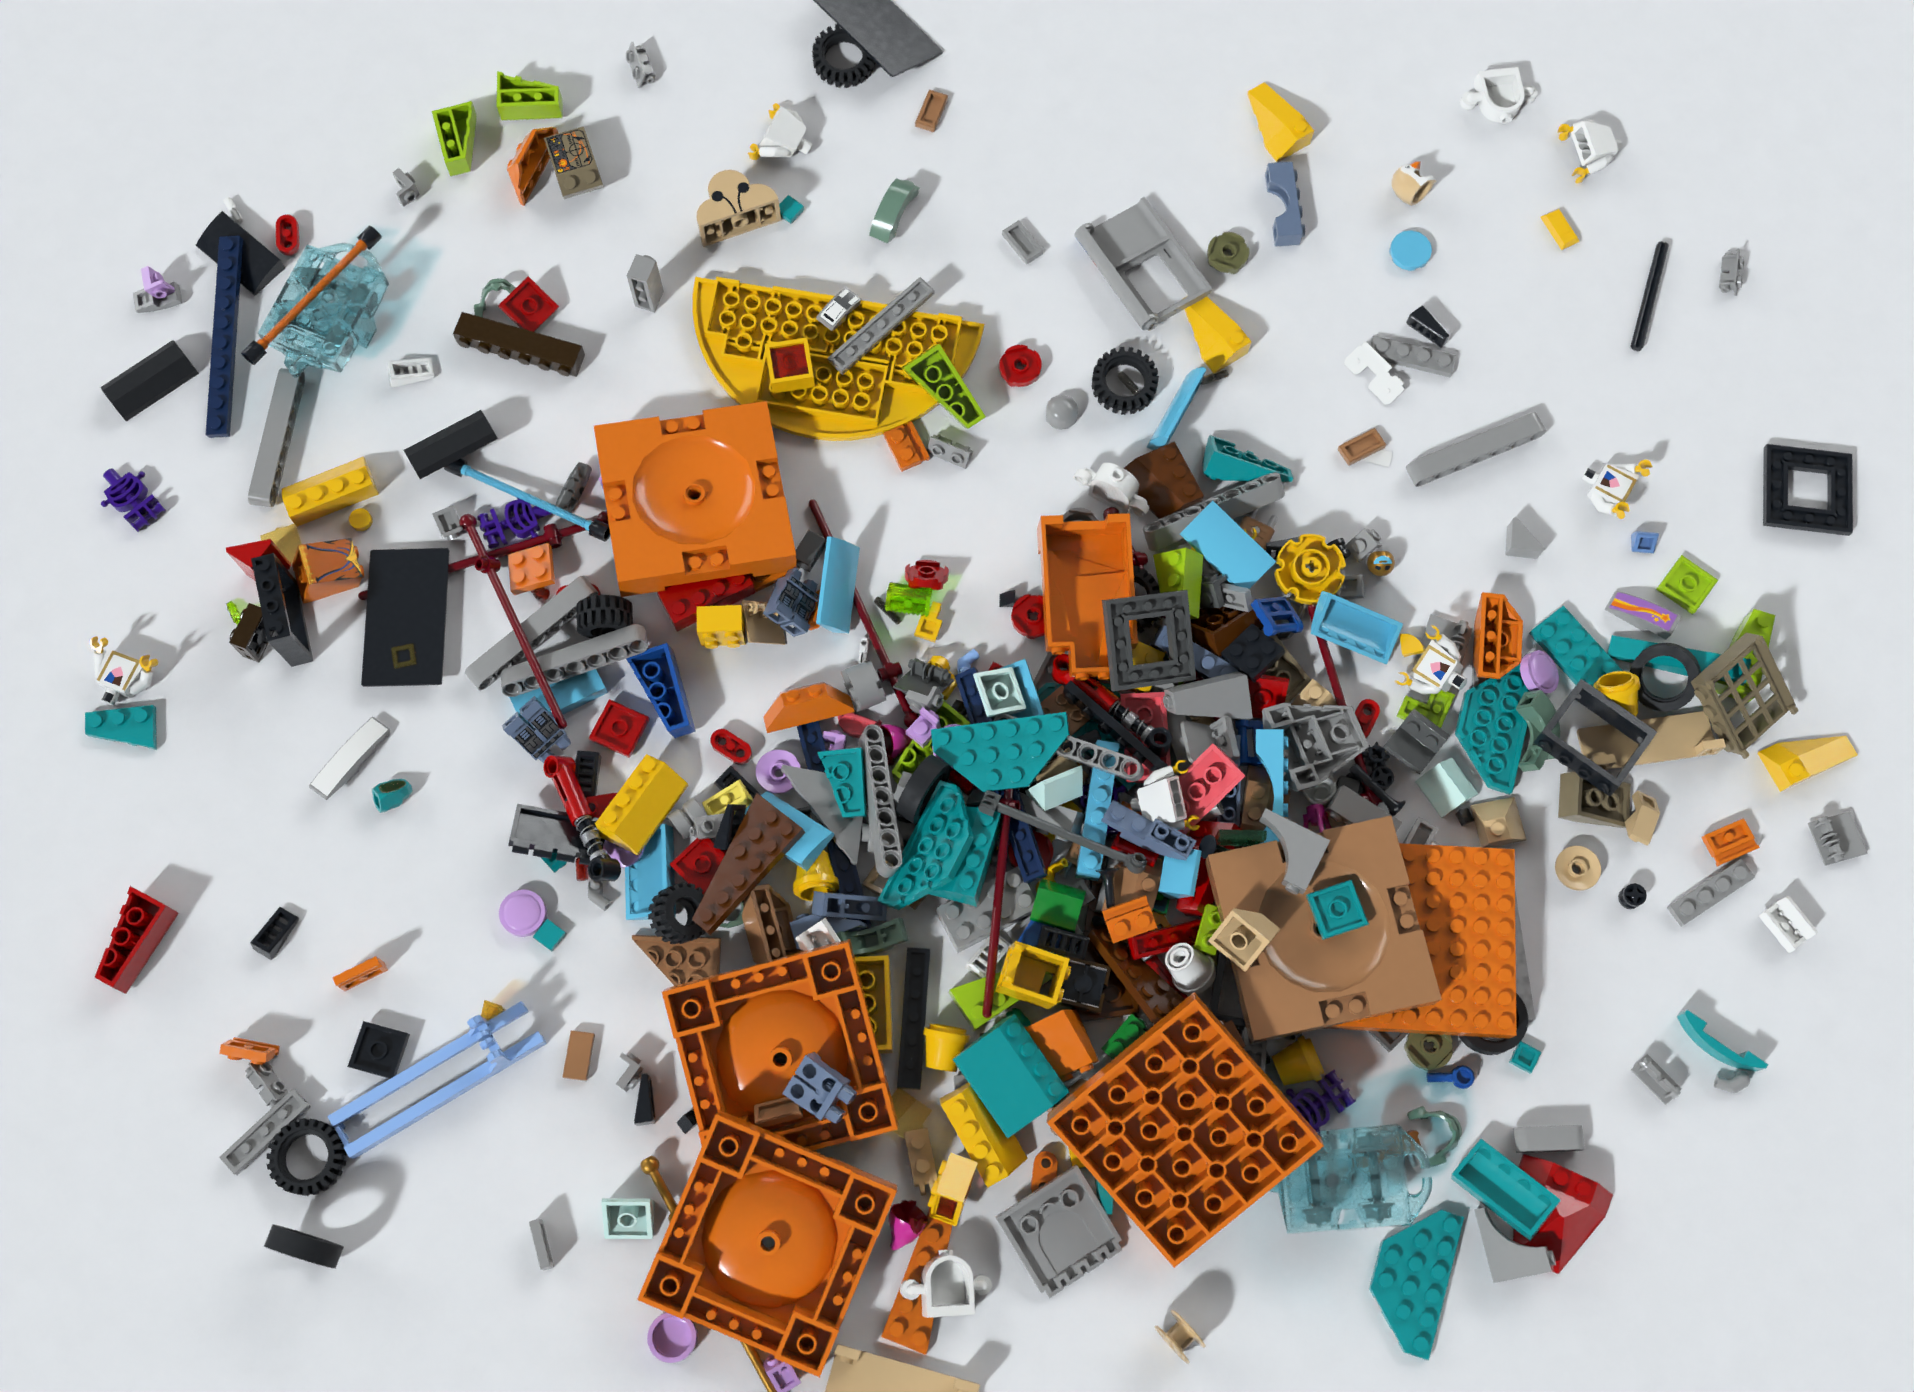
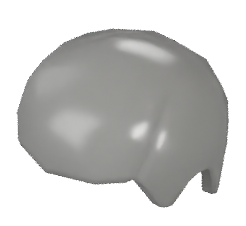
[1046,395,1078,430]

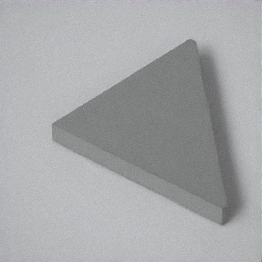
[781,765,863,865]

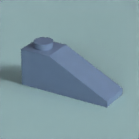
[812,891,887,921]
[790,913,867,950]

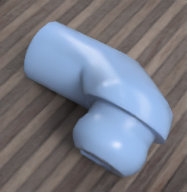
[957,649,980,674]

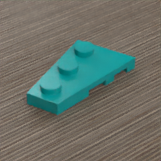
[85,705,157,750]
[817,747,867,818]

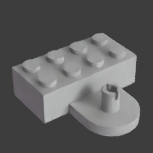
[936,866,1035,953]

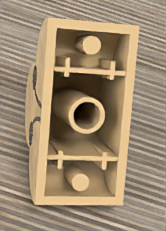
[697,170,781,247]

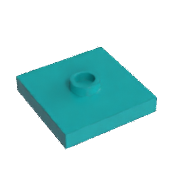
[1306,880,1369,940]

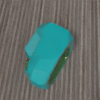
[372,779,413,813]

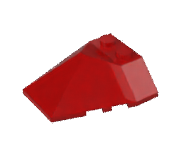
[1513,1154,1613,1274]

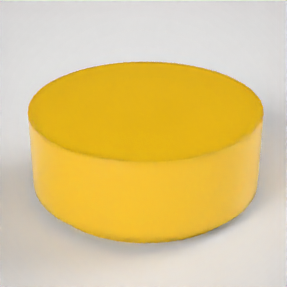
[349,508,373,531]

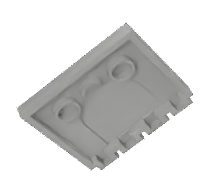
[995,1164,1122,1298]

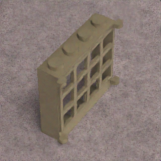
[1691,633,1798,759]

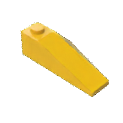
[1247,82,1314,162]
[1183,296,1251,374]
[1757,736,1858,792]

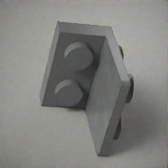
[1383,709,1450,774]

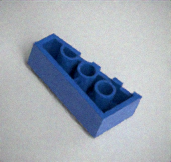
[626,643,696,738]

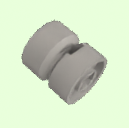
[667,797,707,840]

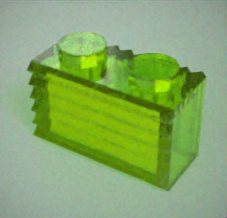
[885,582,933,617]

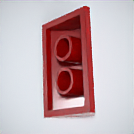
[226,539,291,580]

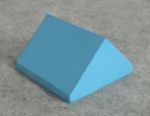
[1159,849,1202,899]

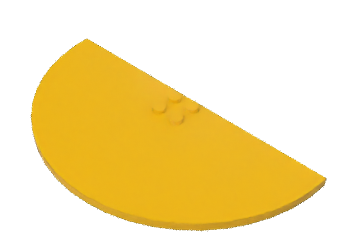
[692,277,984,441]

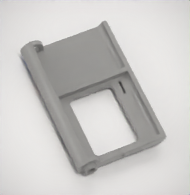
[1075,197,1212,331]

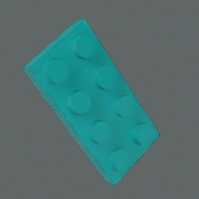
[1529,606,1623,686]

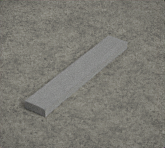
[828,277,935,375]

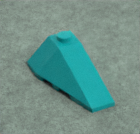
[1202,435,1293,482]

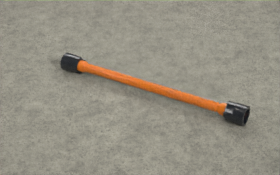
[241,226,382,365]

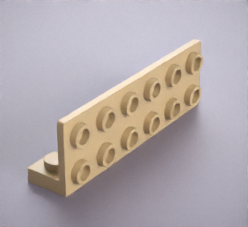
[1576,711,1726,770]
[825,1344,980,1392]

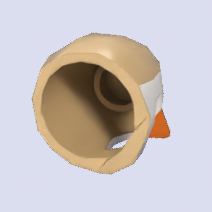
[1392,161,1436,206]

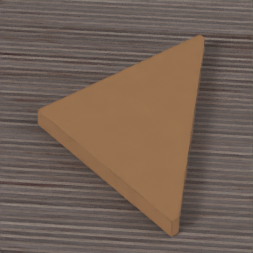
[632,935,722,986]

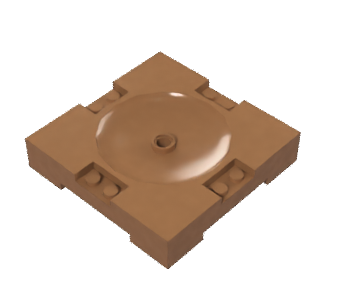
[1205,816,1442,1044]

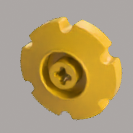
[1274,534,1346,605]

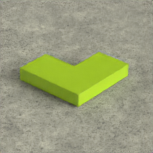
[1396,690,1455,728]

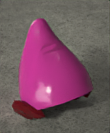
[874,719,912,765]
[889,1200,928,1250]

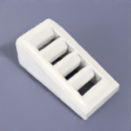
[387,358,434,387]
[965,935,1011,979]

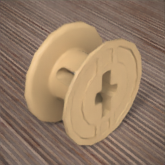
[1154,1309,1206,1364]

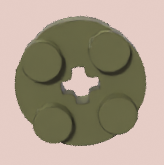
[1207,232,1249,274]
[1404,1033,1453,1071]

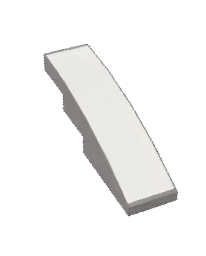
[309,716,390,800]

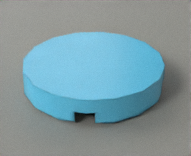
[1389,230,1432,271]

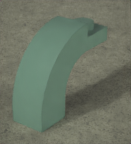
[869,178,920,244]
[1515,690,1560,772]
[836,918,908,957]

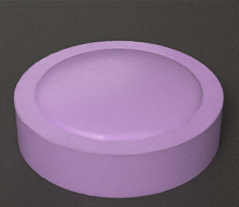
[1520,650,1559,695]
[499,890,547,937]
[647,1313,698,1363]

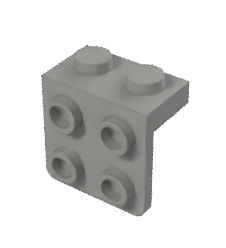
[1180,716,1240,763]

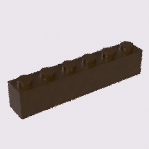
[453,312,585,377]

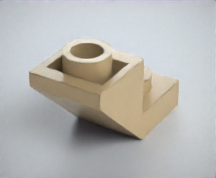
[1625,790,1660,845]

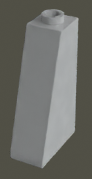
[1163,672,1253,719]

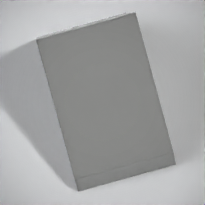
[1505,517,1545,559]

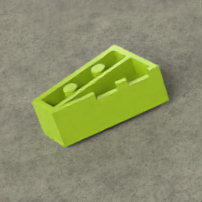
[497,71,563,120]
[432,101,477,176]
[1153,548,1203,620]

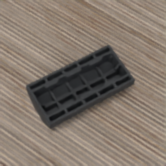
[100,340,199,422]
[404,410,498,479]

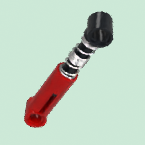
[1052,654,1172,758]
[543,755,621,881]

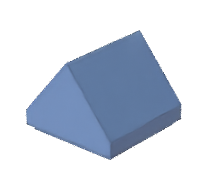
[1631,531,1659,553]

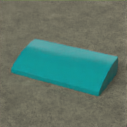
[1451,1139,1561,1241]

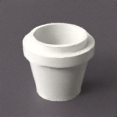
[1165,943,1217,995]

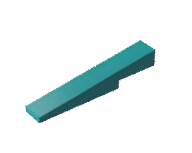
[1607,635,1752,686]

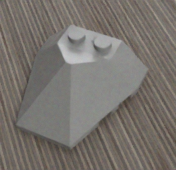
[1262,703,1369,792]

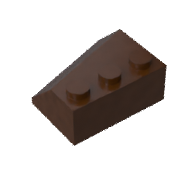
[1124,441,1204,519]
[1190,606,1264,657]

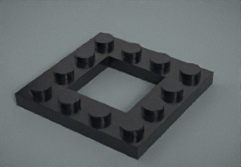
[1763,444,1853,536]

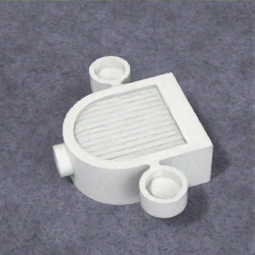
[1460,67,1537,124]
[1073,463,1149,517]
[900,1249,992,1318]

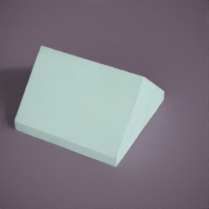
[973,667,1026,720]
[1415,758,1478,818]
[1025,765,1083,811]
[601,1198,655,1239]

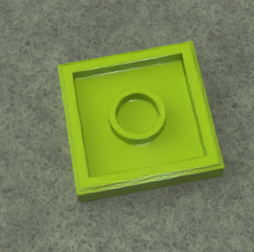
[1656,555,1718,615]

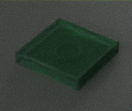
[1215,829,1267,846]

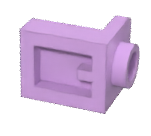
[141,266,175,299]
[906,707,941,748]
[823,730,847,751]
[763,1354,801,1392]

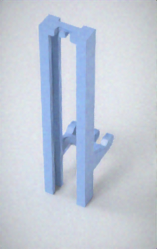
[327,1001,547,1159]

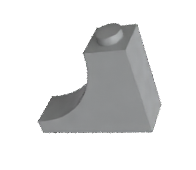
[1259,808,1330,895]
[1474,1207,1556,1283]

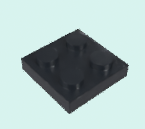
[1221,624,1285,683]
[347,1021,410,1079]

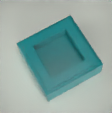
[779,195,804,224]
[533,919,567,952]
[1509,1041,1541,1073]

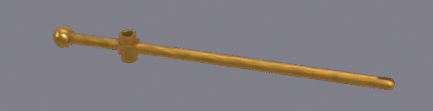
[640,1156,777,1392]

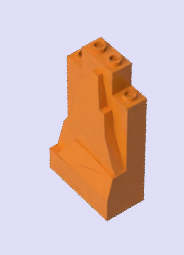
[1037,513,1138,680]

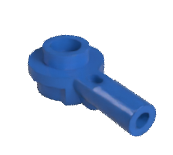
[1426,1065,1475,1089]

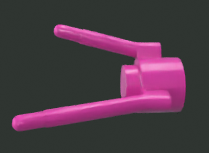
[1303,804,1332,832]

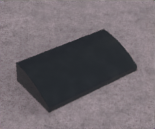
[196,211,285,296]

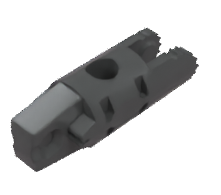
[555,462,592,513]

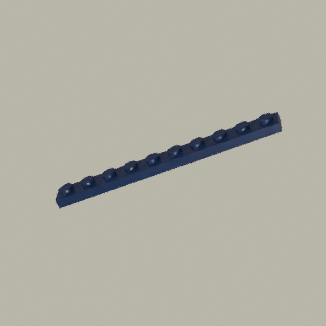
[205,236,243,438]
[955,667,1048,883]
[797,721,872,930]

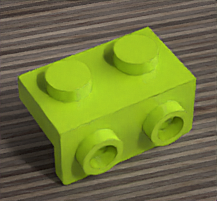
[1194,904,1221,955]

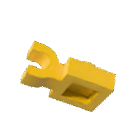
[914,601,942,643]

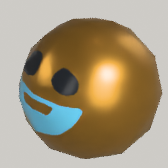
[1367,551,1395,577]

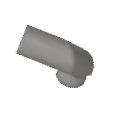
[588,879,611,911]
[1714,1071,1750,1093]

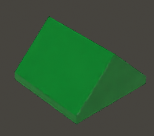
[1030,878,1086,932]

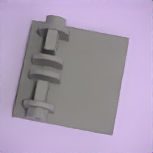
[1420,614,1472,664]
[1808,811,1868,866]

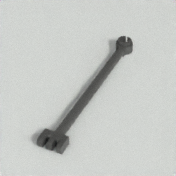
[978,790,1147,874]

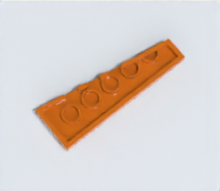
[881,1207,952,1355]

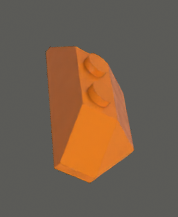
[507,127,558,206]
[1472,592,1523,679]
[763,682,855,733]

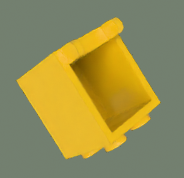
[995,941,1071,1009]

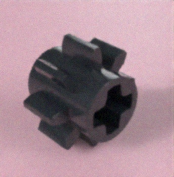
[1362,742,1390,771]

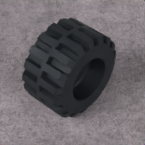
[576,595,633,639]
[648,883,706,945]

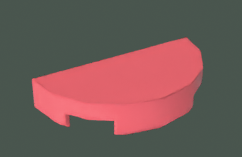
[838,712,877,738]

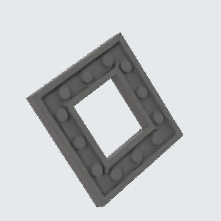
[1102,590,1196,691]

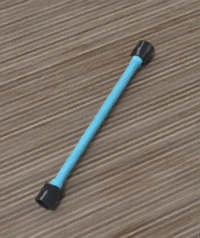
[444,458,610,542]

